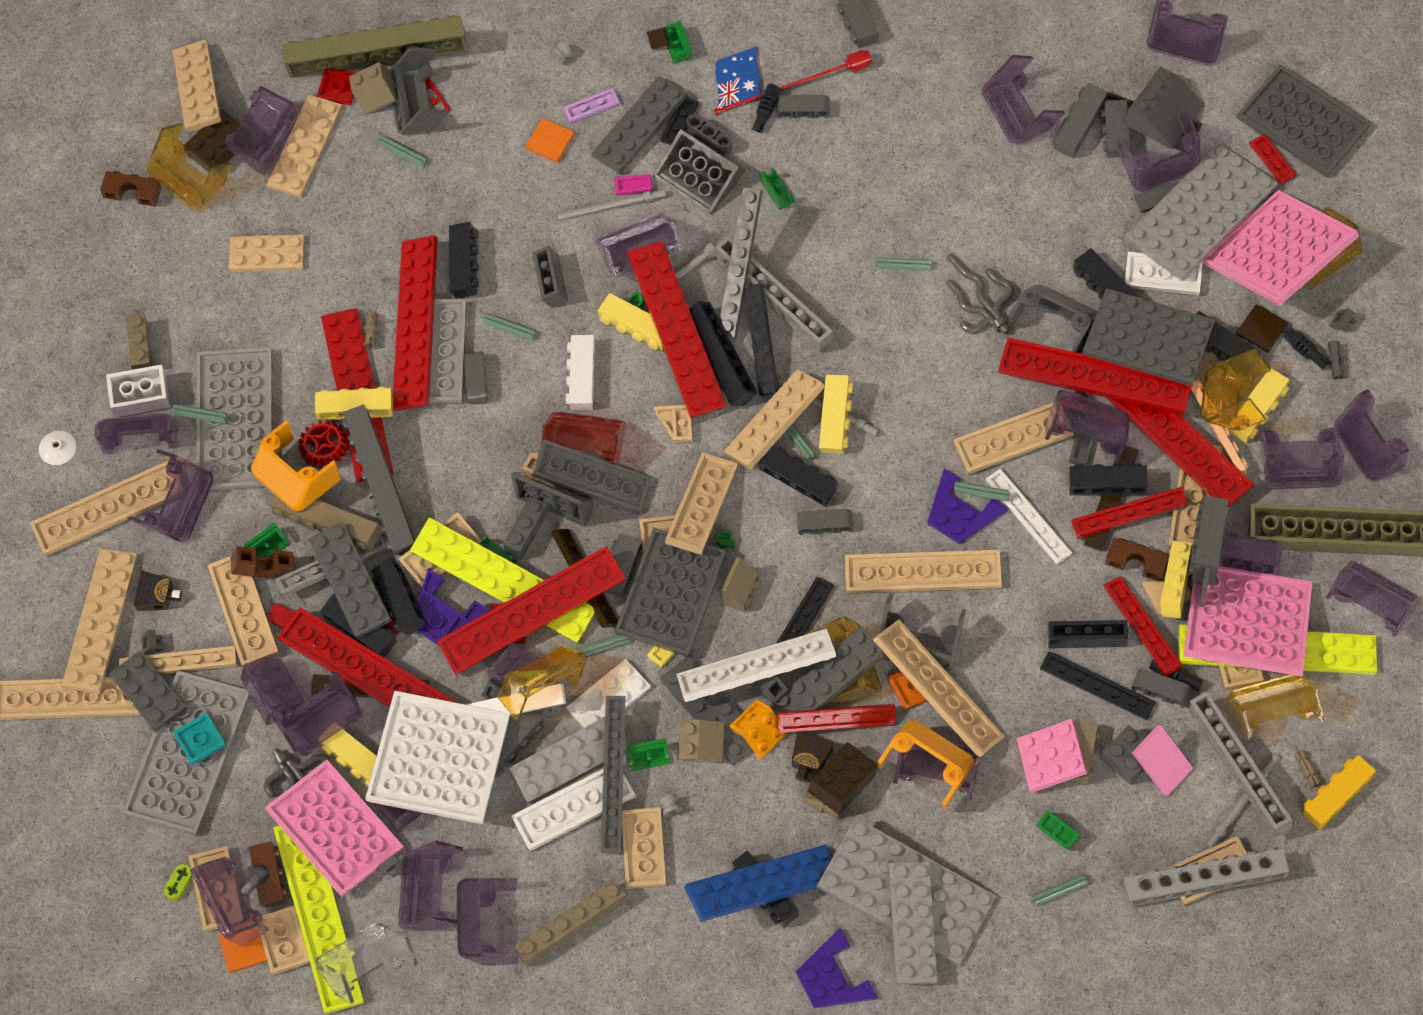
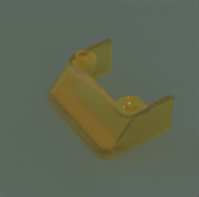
[147,123,232,210]
[1200,349,1271,431]
[498,646,588,721]
[1228,675,1324,741]

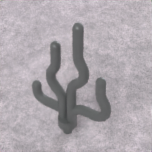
[947,254,1014,334]
[264,748,334,798]

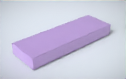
[563,88,620,124]

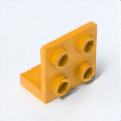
[729,700,787,759]

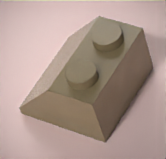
[349,62,397,114]
[721,557,761,612]
[679,719,725,762]

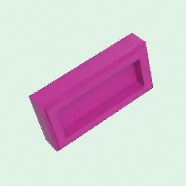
[614,174,652,196]

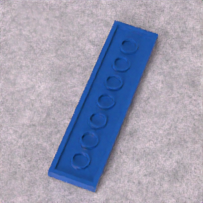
[684,844,833,922]

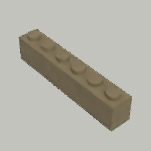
[269,495,382,551]
[514,879,628,968]

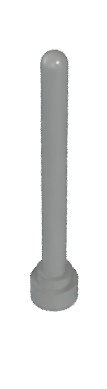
[675,243,716,280]

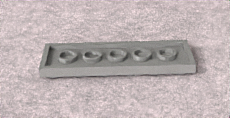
[429,299,467,404]
[509,717,631,803]
[888,862,937,985]

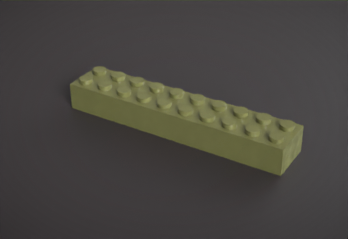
[282,15,468,78]
[1249,504,1423,556]

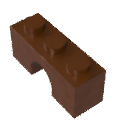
[100,171,161,207]
[1105,538,1169,582]
[230,546,294,579]
[248,841,288,907]

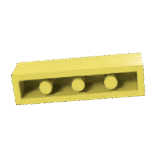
[598,293,663,351]
[1227,368,1290,443]
[819,375,854,454]
[315,387,393,421]
[1160,541,1192,619]
[319,723,377,787]

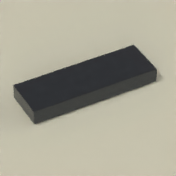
[660,97,699,145]

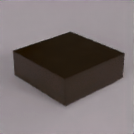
[646,27,670,49]

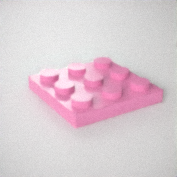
[1017,719,1088,793]

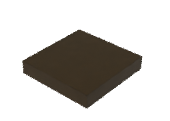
[1236,304,1288,353]

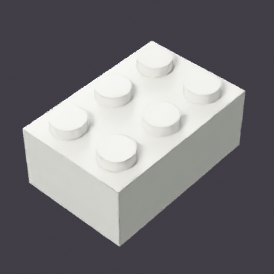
[106,365,170,418]

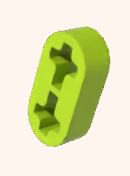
[164,864,192,901]

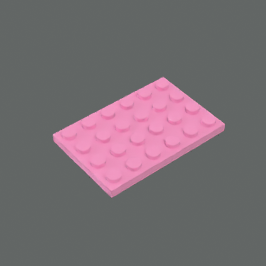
[265,760,404,897]

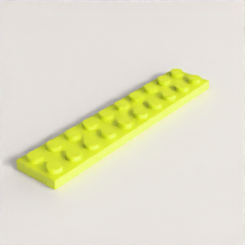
[410,517,594,643]
[1178,625,1377,675]
[273,826,364,1014]

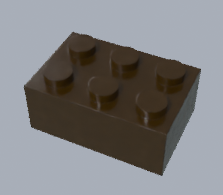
[184,109,251,176]
[808,742,878,815]

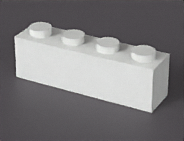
[566,335,595,410]

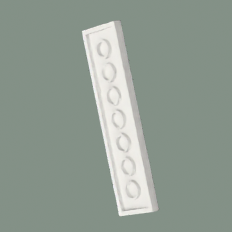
[677,629,836,702]

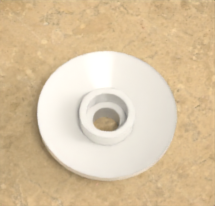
[39,431,76,465]

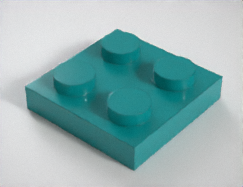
[172,712,226,766]

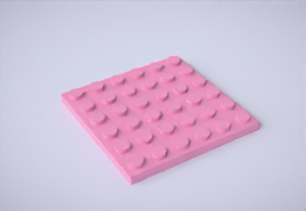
[1202,190,1359,306]
[1183,566,1313,677]

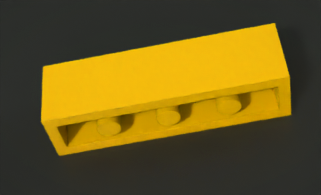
[1302,755,1376,830]

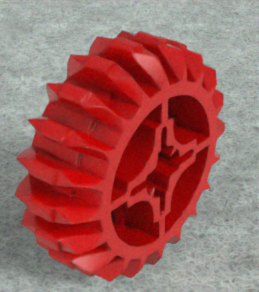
[298,419,349,470]

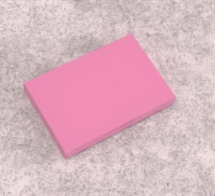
[1132,725,1193,796]

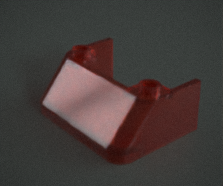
[541,412,626,465]

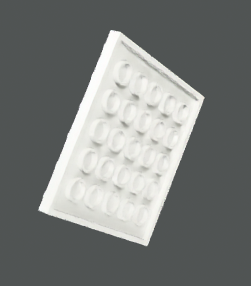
[366,691,510,825]

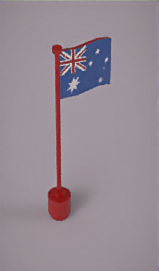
[714,47,872,116]

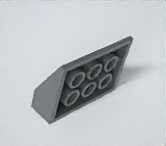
[1124,66,1204,149]
[653,129,746,214]
[511,472,595,527]

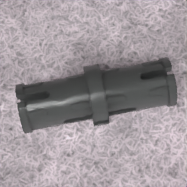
[1328,341,1345,380]

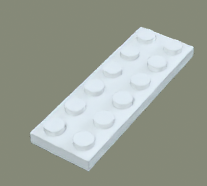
[511,769,636,851]

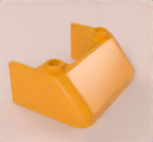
[251,420,341,511]
[878,721,974,810]

